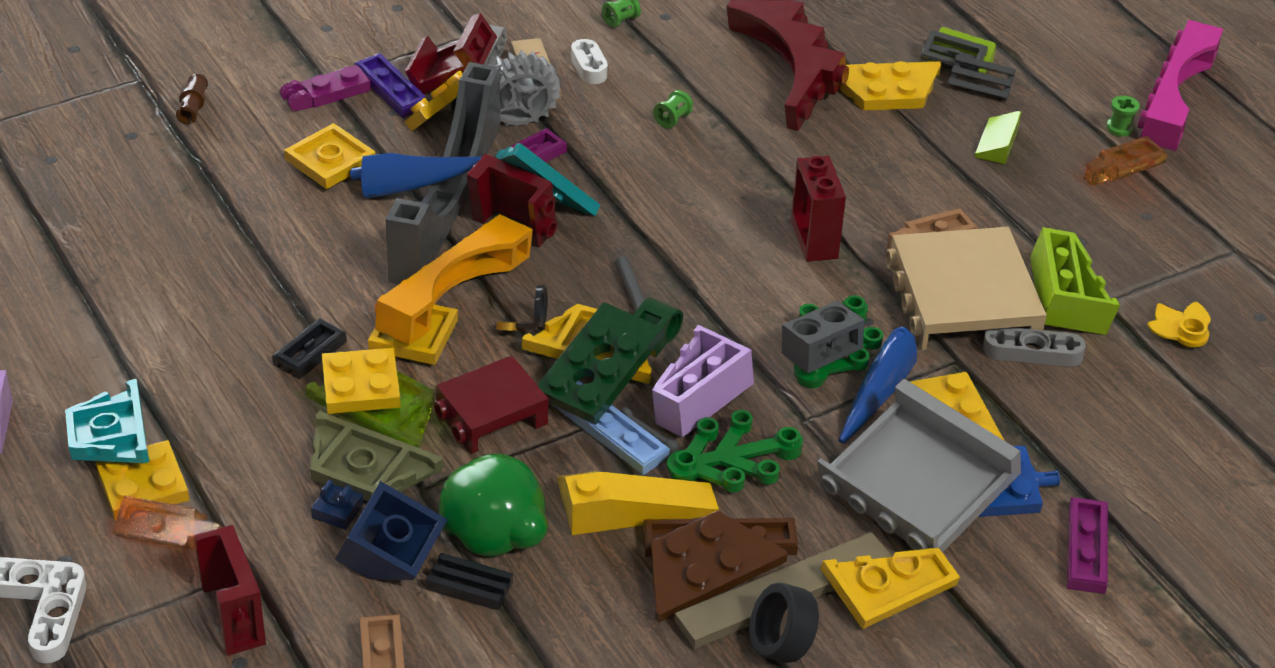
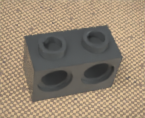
[781,301,864,373]

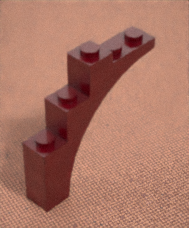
[726,0,849,131]

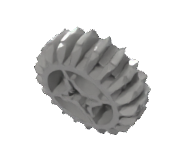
[487,49,560,127]

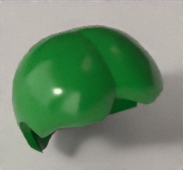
[439,454,548,556]

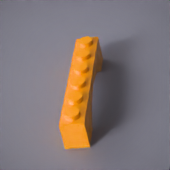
[375,214,533,345]

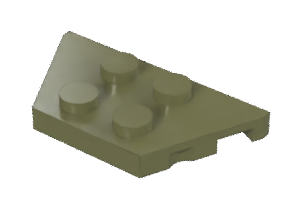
[310,411,444,501]

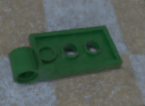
[537,297,683,425]

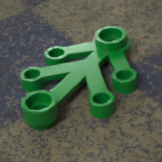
[794,295,883,388]
[667,410,803,493]

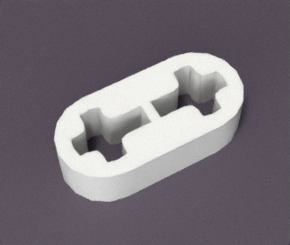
[571,39,608,84]

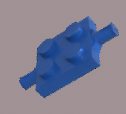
[978,446,1060,517]

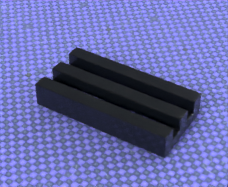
[272,318,347,380]
[426,553,513,610]

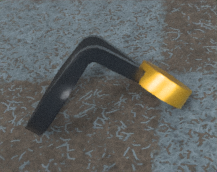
[496,285,548,331]

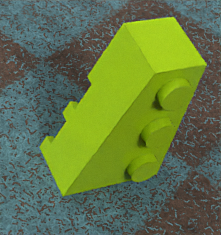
[1030,227,1120,335]

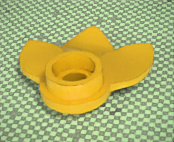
[1147,302,1211,348]

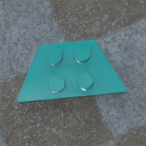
[495,143,600,216]
[65,379,149,463]

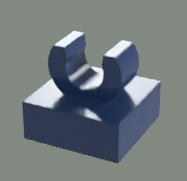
[311,480,363,530]

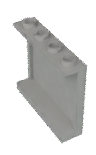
[817,379,1021,553]

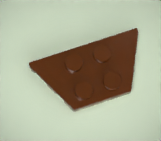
[651,511,788,623]

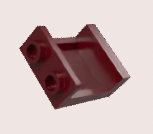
[405,13,497,94]
[466,153,558,247]
[434,355,548,454]
[194,524,266,656]

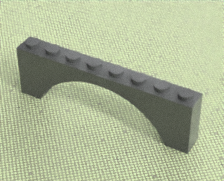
[385,62,500,284]

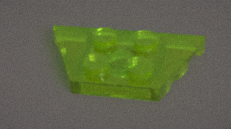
[306,371,434,448]

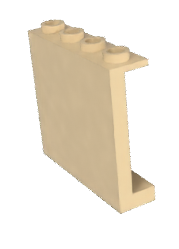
[886,227,1047,350]

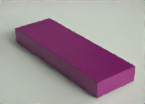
[1067,497,1108,594]

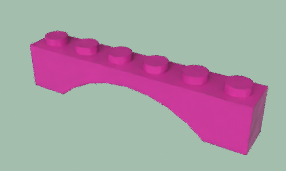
[1137,20,1223,151]

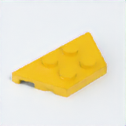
[840,61,941,111]
[522,304,651,384]

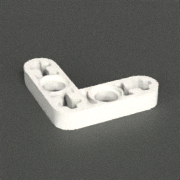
[0,557,87,664]

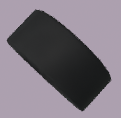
[749,582,819,663]

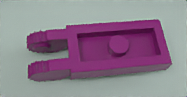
[279,65,371,111]

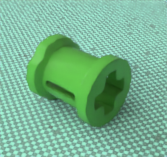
[601,0,641,28]
[653,90,693,129]
[1106,95,1140,137]

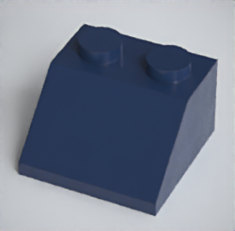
[335,481,447,580]

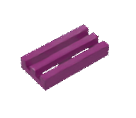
[504,128,567,162]

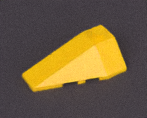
[557,471,719,535]

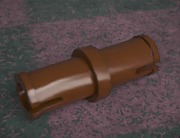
[176,73,208,125]

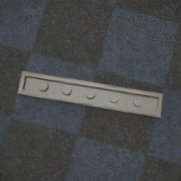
[674,532,893,649]

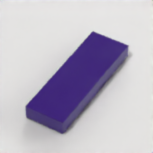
[354,53,429,118]

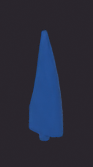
[350,153,481,198]
[838,327,917,444]

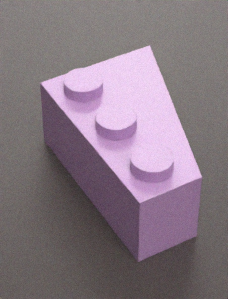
[652,325,754,437]

